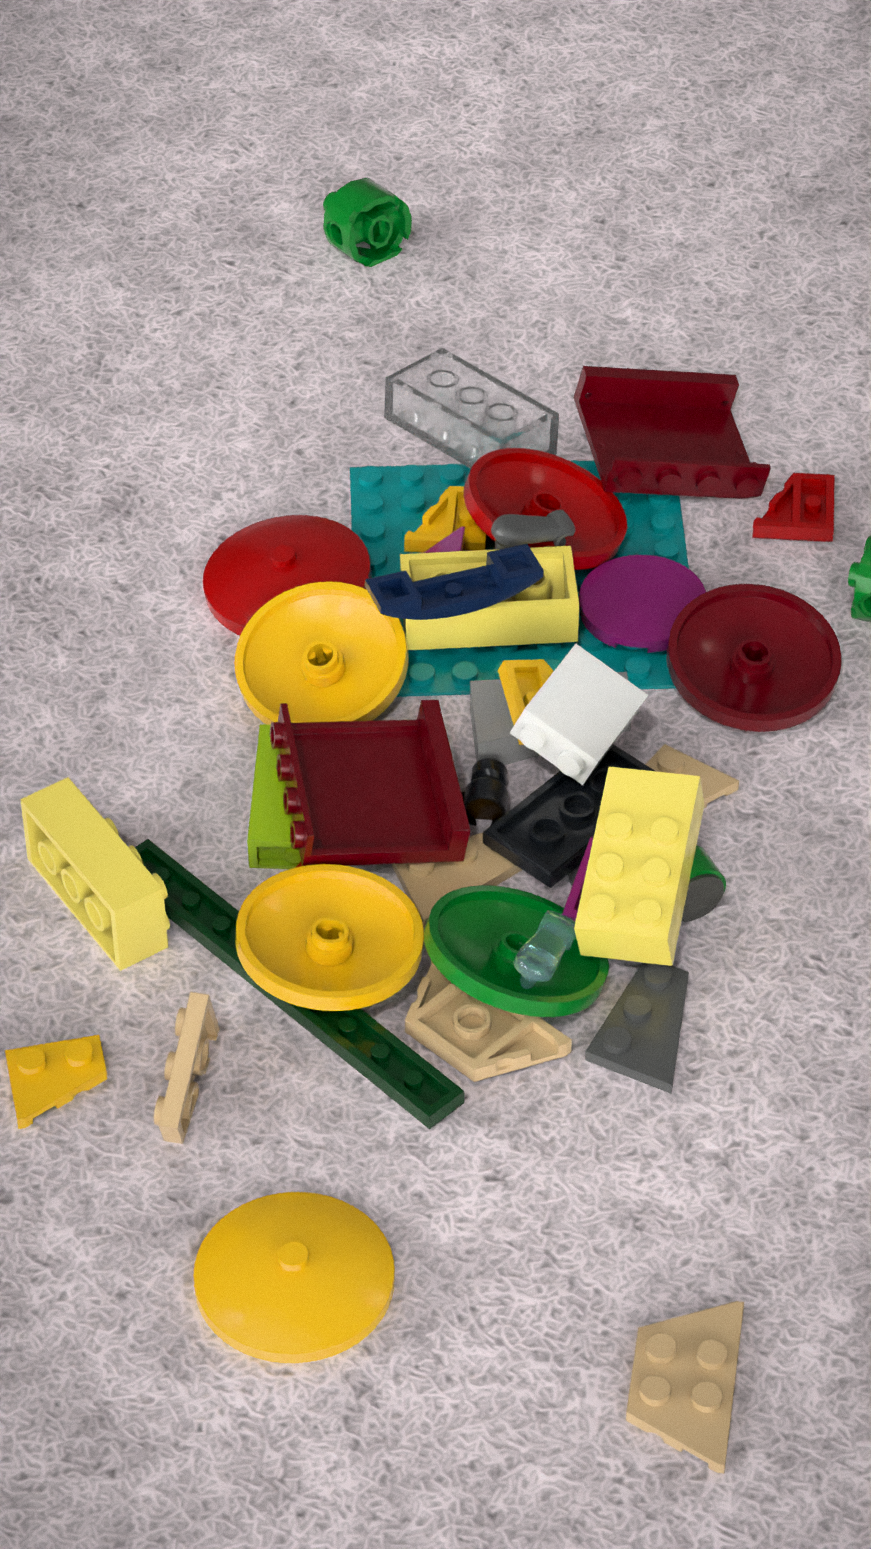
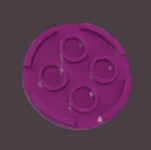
[579,555,706,653]

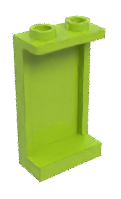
[247,724,301,869]

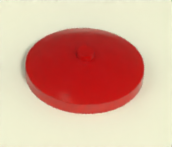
[463,448,627,570]
[203,515,372,636]

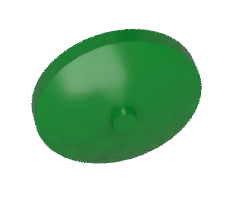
[424,885,609,1017]

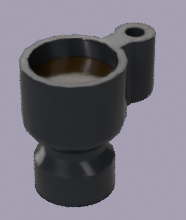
[461,758,508,826]

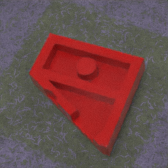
[752,473,835,542]

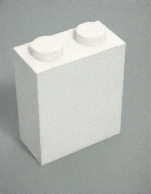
[510,644,648,785]

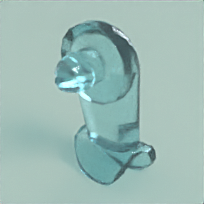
[513,910,576,989]

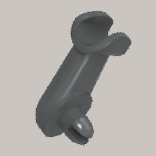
[491,510,576,549]

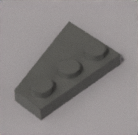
[585,963,689,1094]

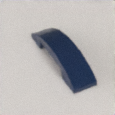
[365,544,544,620]

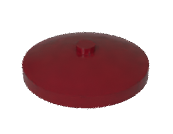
[666,584,841,732]

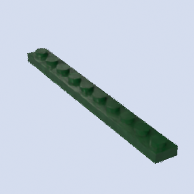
[135,839,464,1129]

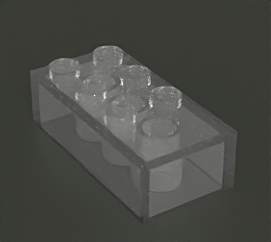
[384,348,559,469]

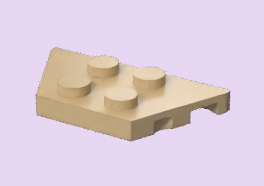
[405,961,572,1082]
[626,1301,744,1474]

